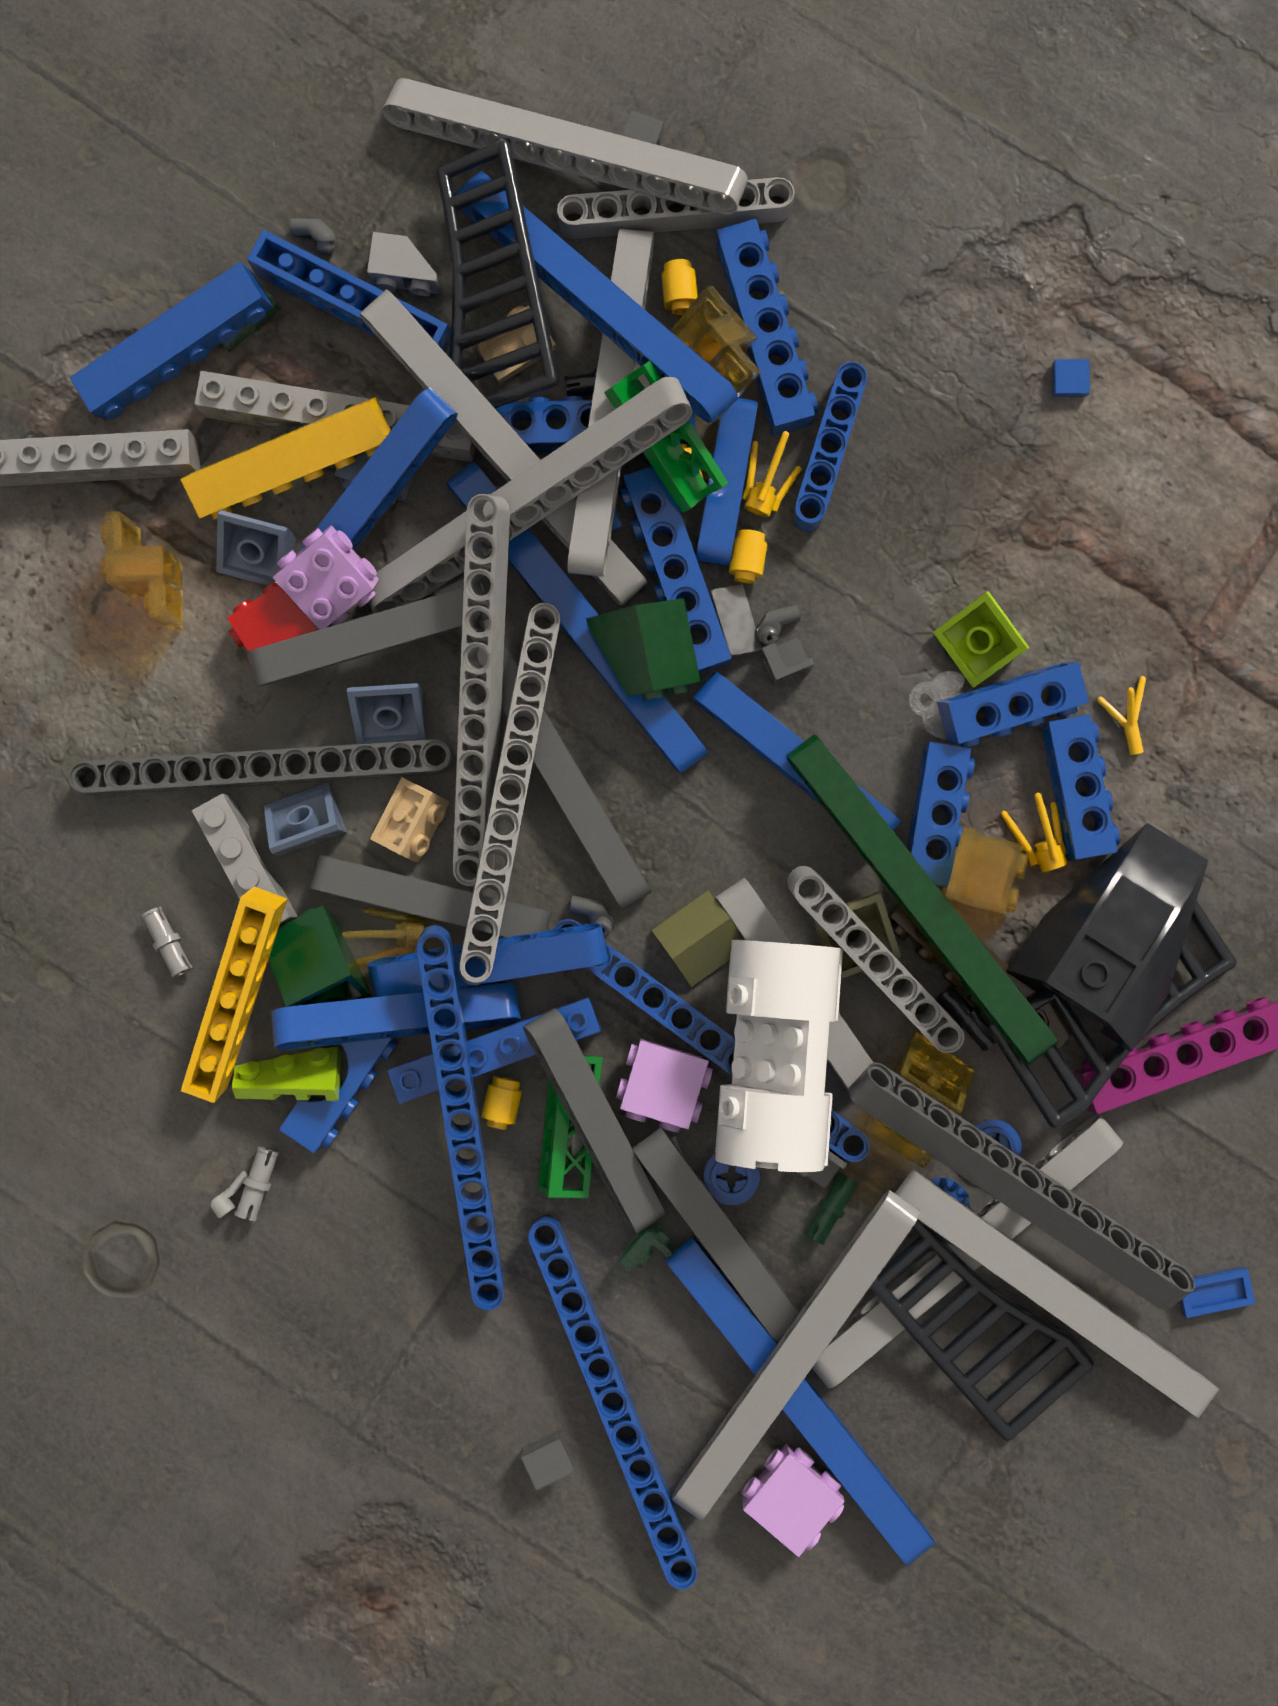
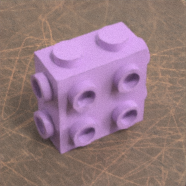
[272,525,379,630]
[616,1038,713,1133]
[741,1443,845,1557]

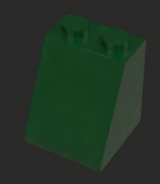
[586,598,701,701]
[268,905,373,1007]

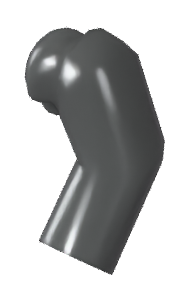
[569,896,614,937]

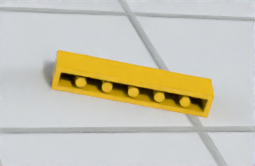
[180,397,391,520]

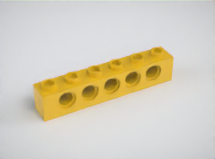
[181,886,287,1103]

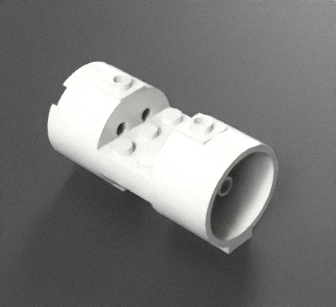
[715,940,843,1172]

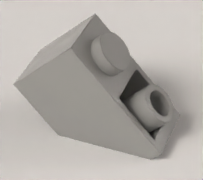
[367,232,441,296]

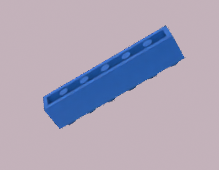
[70,262,273,420]

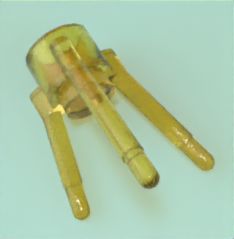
[342,908,426,965]

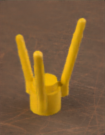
[741,431,802,517]
[1001,793,1068,872]

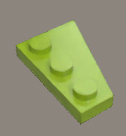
[232,1046,341,1101]

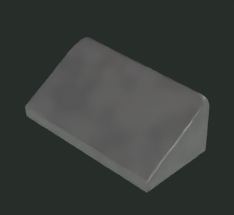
[710,584,762,659]

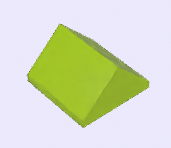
[933,591,1030,688]

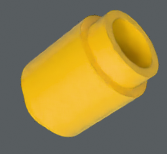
[661,259,698,315]
[728,530,767,584]
[481,1075,522,1130]

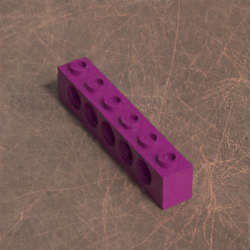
[1073,997,1278,1115]

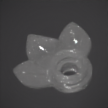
[909,671,965,741]

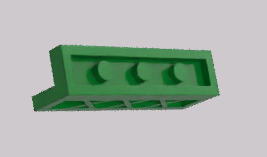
[604,361,729,513]
[538,1055,602,1198]

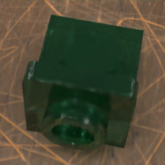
[619,1226,674,1272]

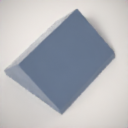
[216,510,298,586]
[347,683,427,744]
[264,782,348,856]

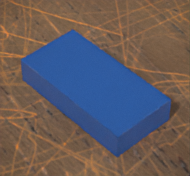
[1179,1266,1256,1318]

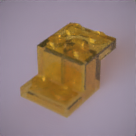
[670,286,761,423]
[101,511,183,630]
[946,827,1029,919]
[863,1032,975,1169]

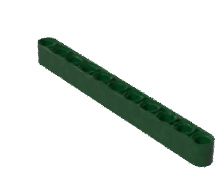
[785,734,1058,1065]

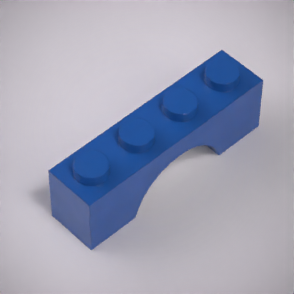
[279,1038,398,1153]

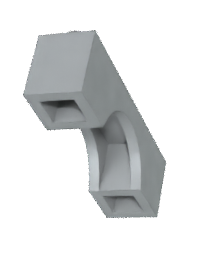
[191,793,298,925]

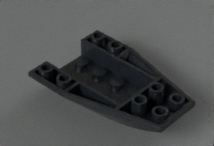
[1007,823,1209,1052]

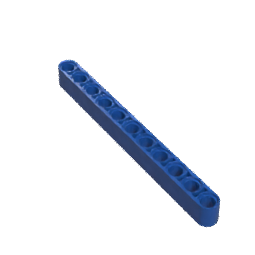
[454,171,738,424]
[446,461,708,775]
[553,919,870,1162]
[417,925,504,1310]
[528,1215,698,1590]
[665,1236,935,1566]

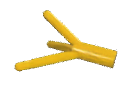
[1097,676,1146,755]

